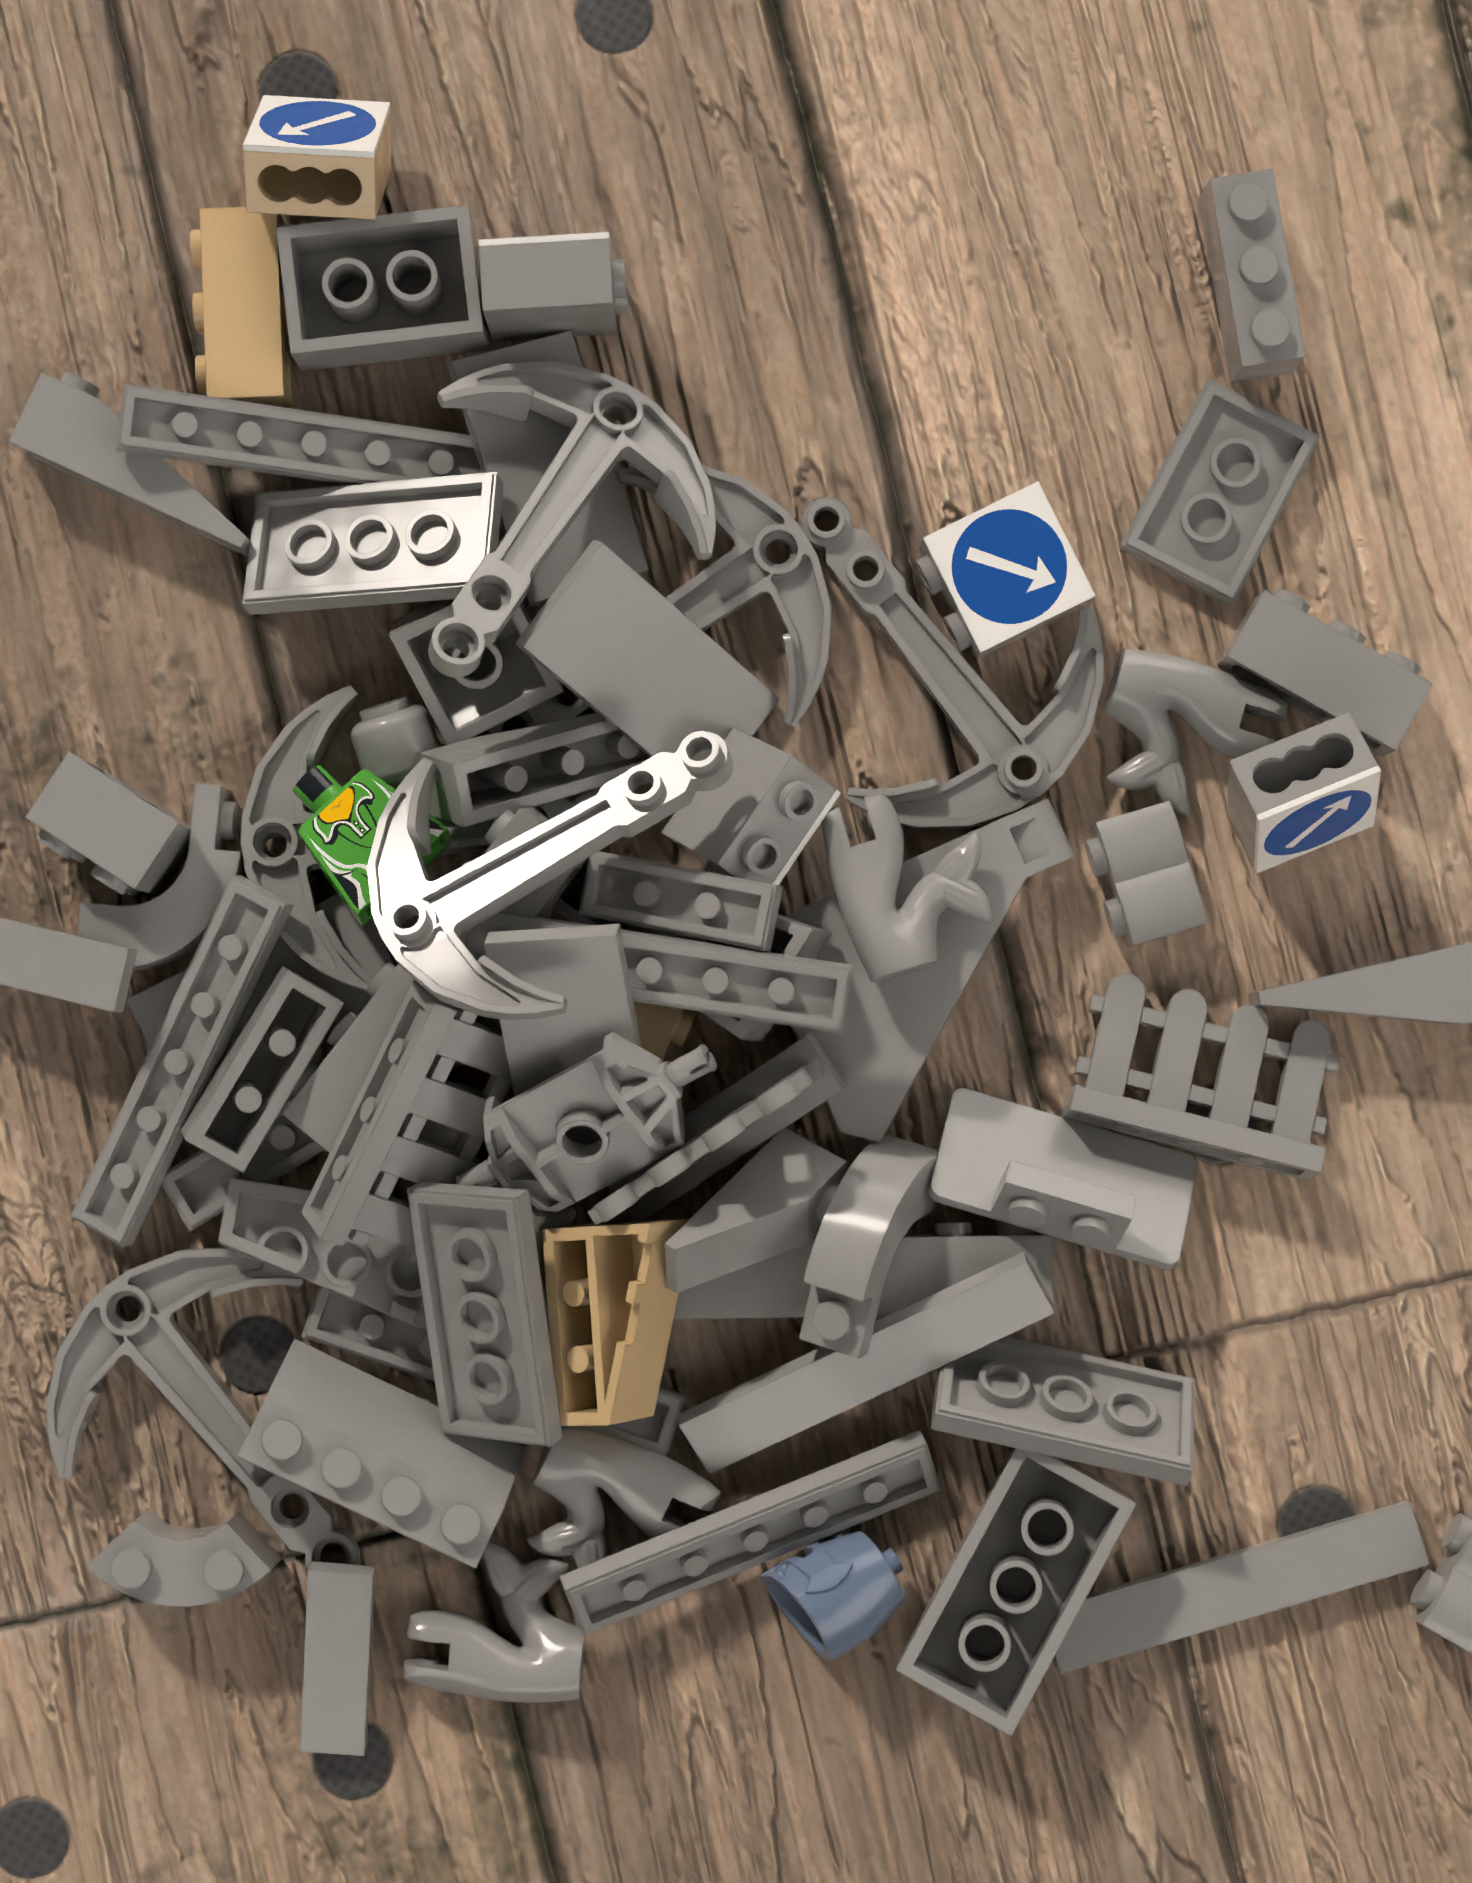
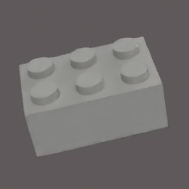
[276,205,489,371]

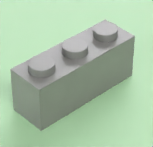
[1198,168,1306,384]
[1217,589,1433,757]
[180,964,344,1172]

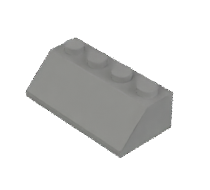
[237,1339,526,1568]

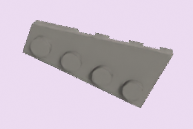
[218,1178,427,1331]

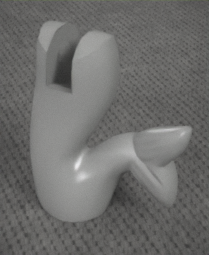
[1104,648,1290,817]
[821,794,993,983]
[527,1426,720,1568]
[403,1543,586,1703]

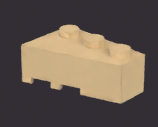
[542,1218,690,1426]

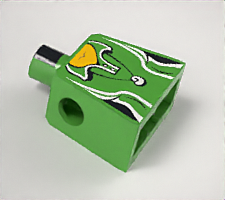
[293,765,452,927]

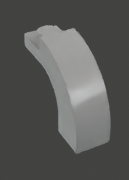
[77,783,247,971]
[799,1135,938,1359]

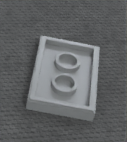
[1119,378,1321,606]

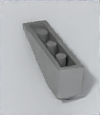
[9,372,250,557]
[419,713,650,827]
[1247,942,1472,1033]

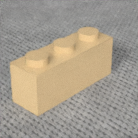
[190,207,293,409]

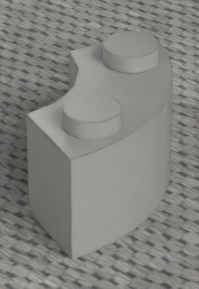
[87,1510,282,1607]

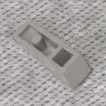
[665,1128,847,1293]

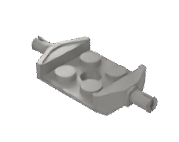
[456,1032,717,1212]

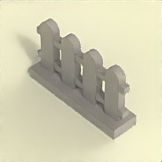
[1061,973,1341,1181]
[301,980,512,1262]
[587,1032,847,1226]

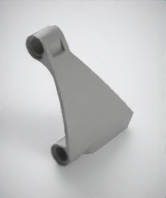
[786,799,1075,1142]

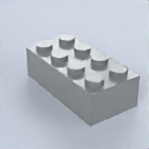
[896,1447,1137,1736]

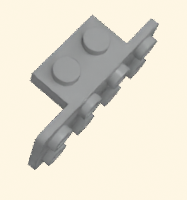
[928,1088,1197,1270]

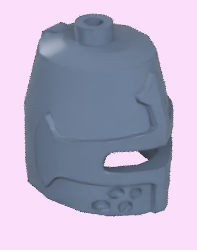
[760,1531,905,1661]

